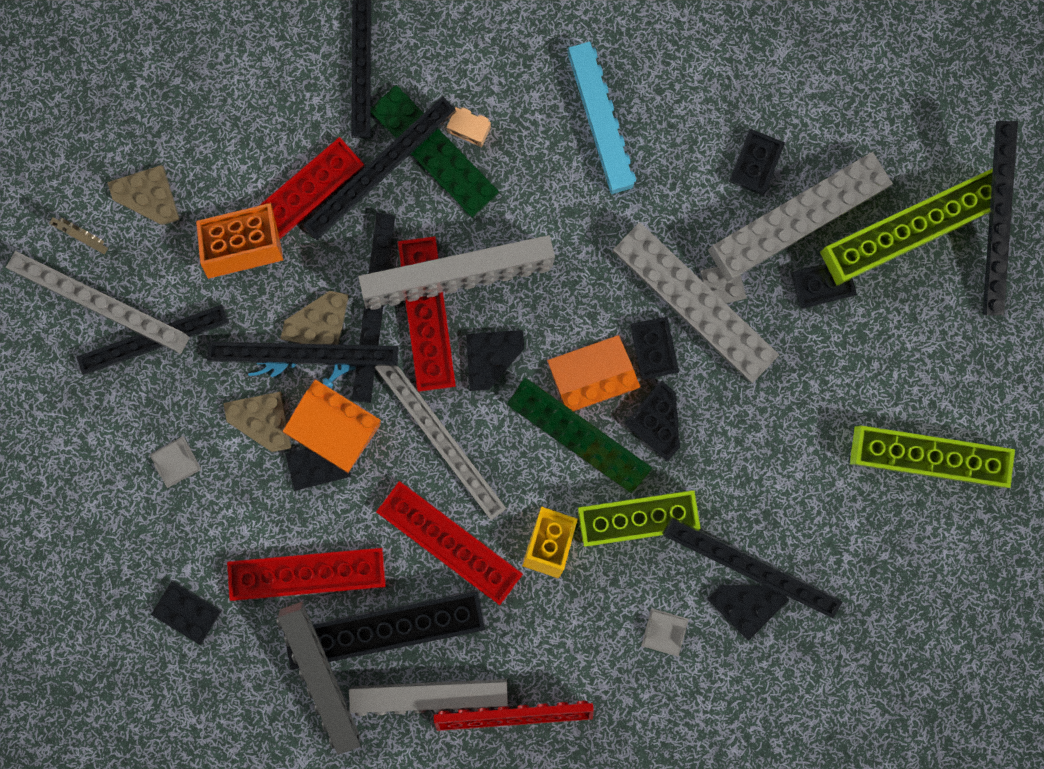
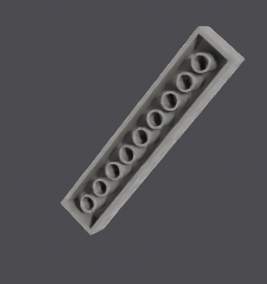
[708,152,893,283]
[613,222,779,383]
[358,235,555,310]

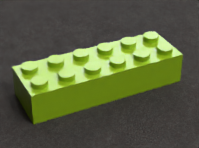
[577,490,700,547]

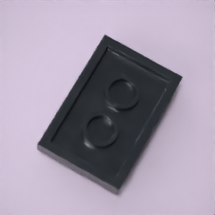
[729,129,785,196]
[791,264,857,310]
[630,316,679,380]
[286,448,351,491]
[151,581,222,645]

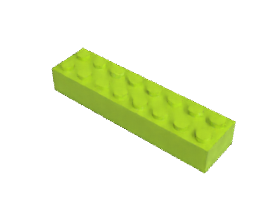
[850,426,1015,488]

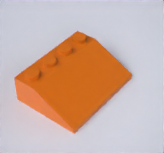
[196,203,283,279]
[547,335,640,411]
[283,379,381,473]

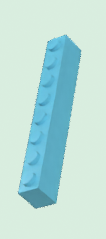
[568,42,636,194]

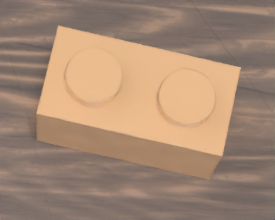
[447,107,491,147]

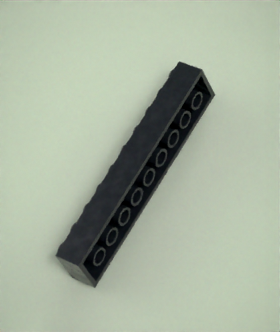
[284,589,486,670]

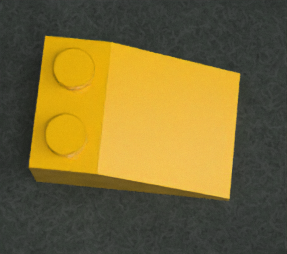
[522,507,578,579]

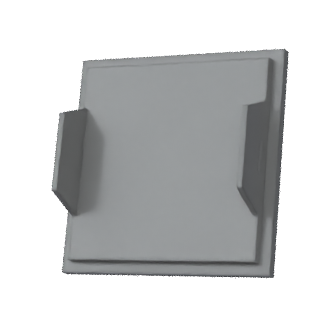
[149,436,201,488]
[641,608,689,657]

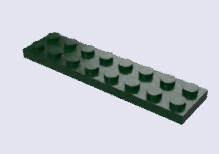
[371,85,500,219]
[507,377,652,494]

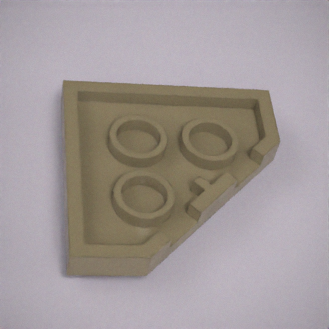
[107,165,180,225]
[49,217,108,255]
[281,291,349,345]
[223,392,292,452]

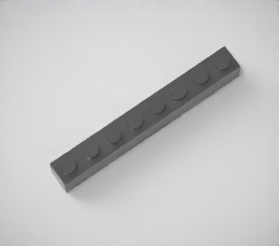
[276,601,361,755]

